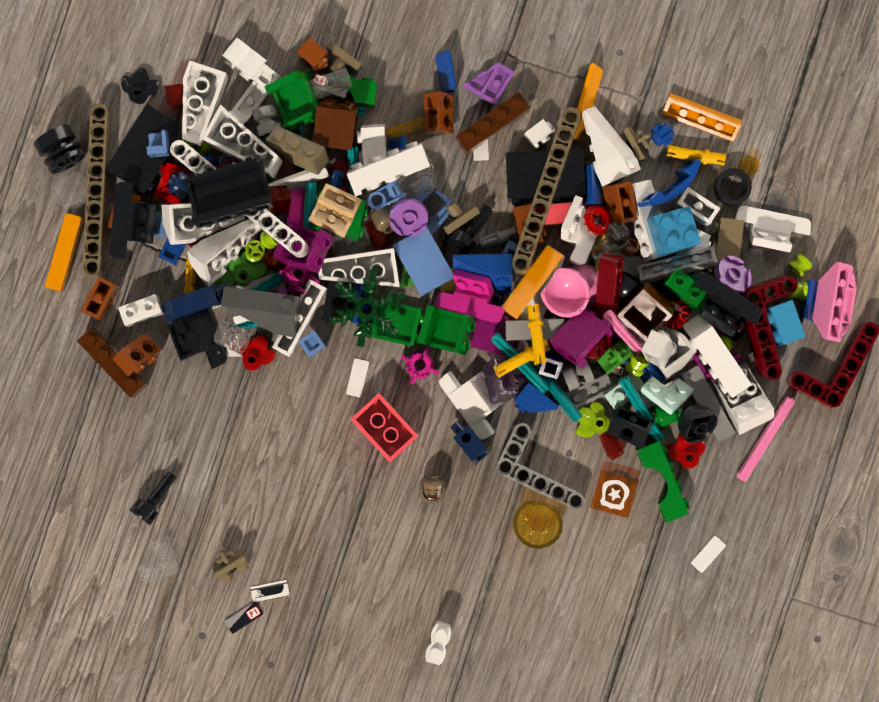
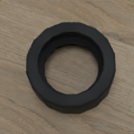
[713,168,752,206]

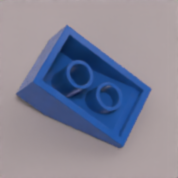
[453,254,513,295]

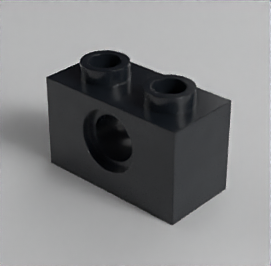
[322,281,355,323]
[607,406,654,449]

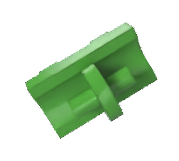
[596,339,634,374]

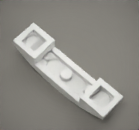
[229,64,280,126]

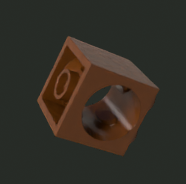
[313,99,359,150]

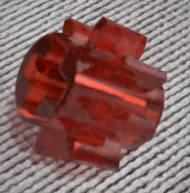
[262,248,286,272]

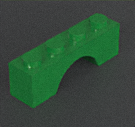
[306,72,377,108]
[635,441,690,523]

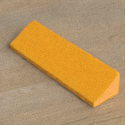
[568,63,603,143]
[662,93,742,142]
[45,213,85,292]
[502,245,564,319]

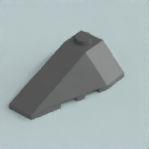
[221,286,301,337]

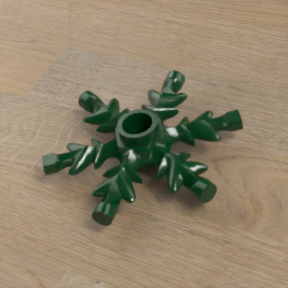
[329,269,405,347]

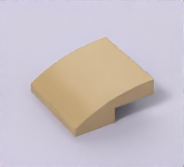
[309,183,362,238]

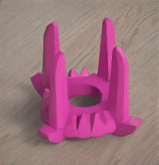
[279,265,320,294]
[400,345,440,385]

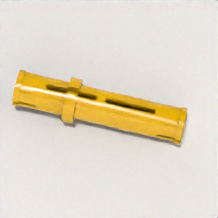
[666,145,726,166]
[527,304,547,365]
[493,339,550,378]

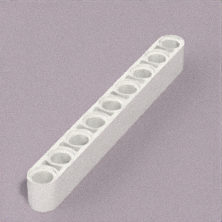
[170,140,309,258]

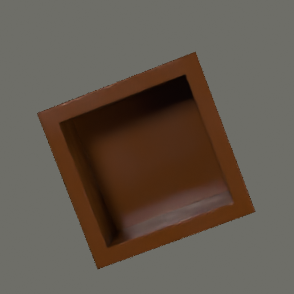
[617,282,675,341]

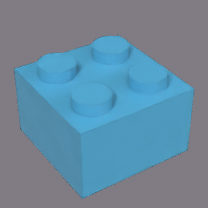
[647,206,701,257]
[766,300,806,346]

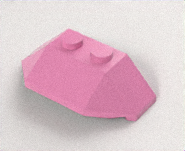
[812,262,857,342]

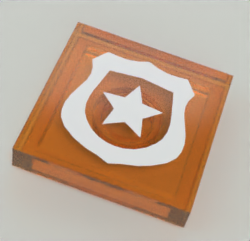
[590,470,638,518]

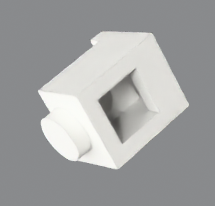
[524,119,555,151]

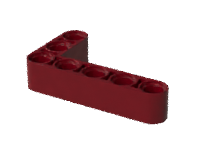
[585,252,624,360]
[740,275,798,380]
[787,322,879,408]

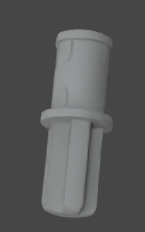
[479,227,518,249]

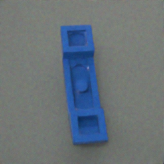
[637,159,701,207]

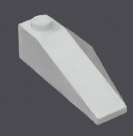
[182,60,228,146]
[581,106,641,187]
[161,203,245,245]
[187,219,262,287]
[629,326,696,379]

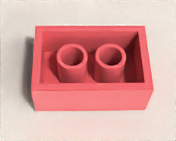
[350,393,419,462]

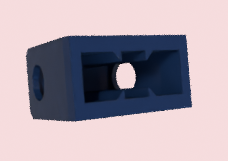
[450,420,490,465]

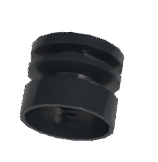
[33,124,86,174]

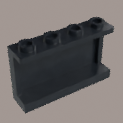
[105,104,182,196]
[506,149,586,205]
[183,157,274,228]

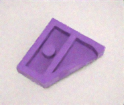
[463,62,515,106]

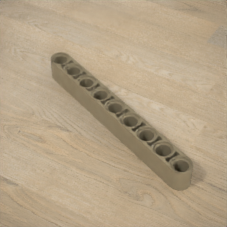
[83,104,112,277]
[512,107,580,275]

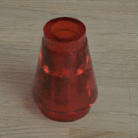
[365,221,390,250]
[599,432,625,461]

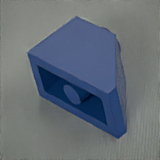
[513,382,559,413]

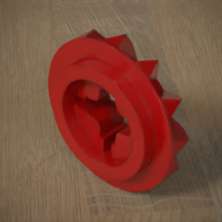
[583,205,612,235]
[663,299,690,329]

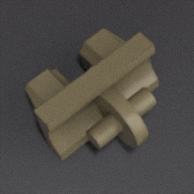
[619,127,651,161]
[212,549,249,583]

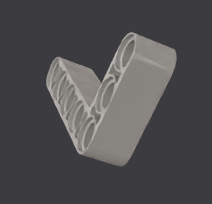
[496,423,585,510]

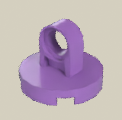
[389,198,428,237]
[714,256,752,294]

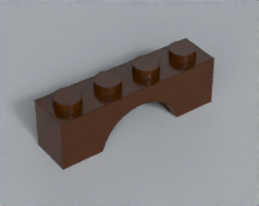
[455,92,530,156]
[77,328,148,398]

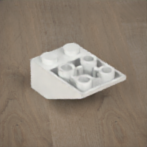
[711,362,774,435]

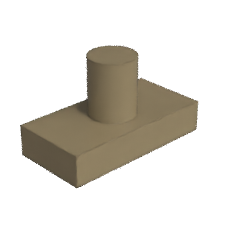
[326,41,363,76]
[441,201,480,234]

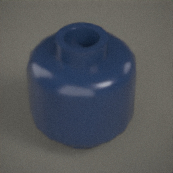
[167,171,190,201]

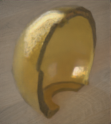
[513,501,563,549]

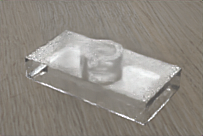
[309,68,353,100]

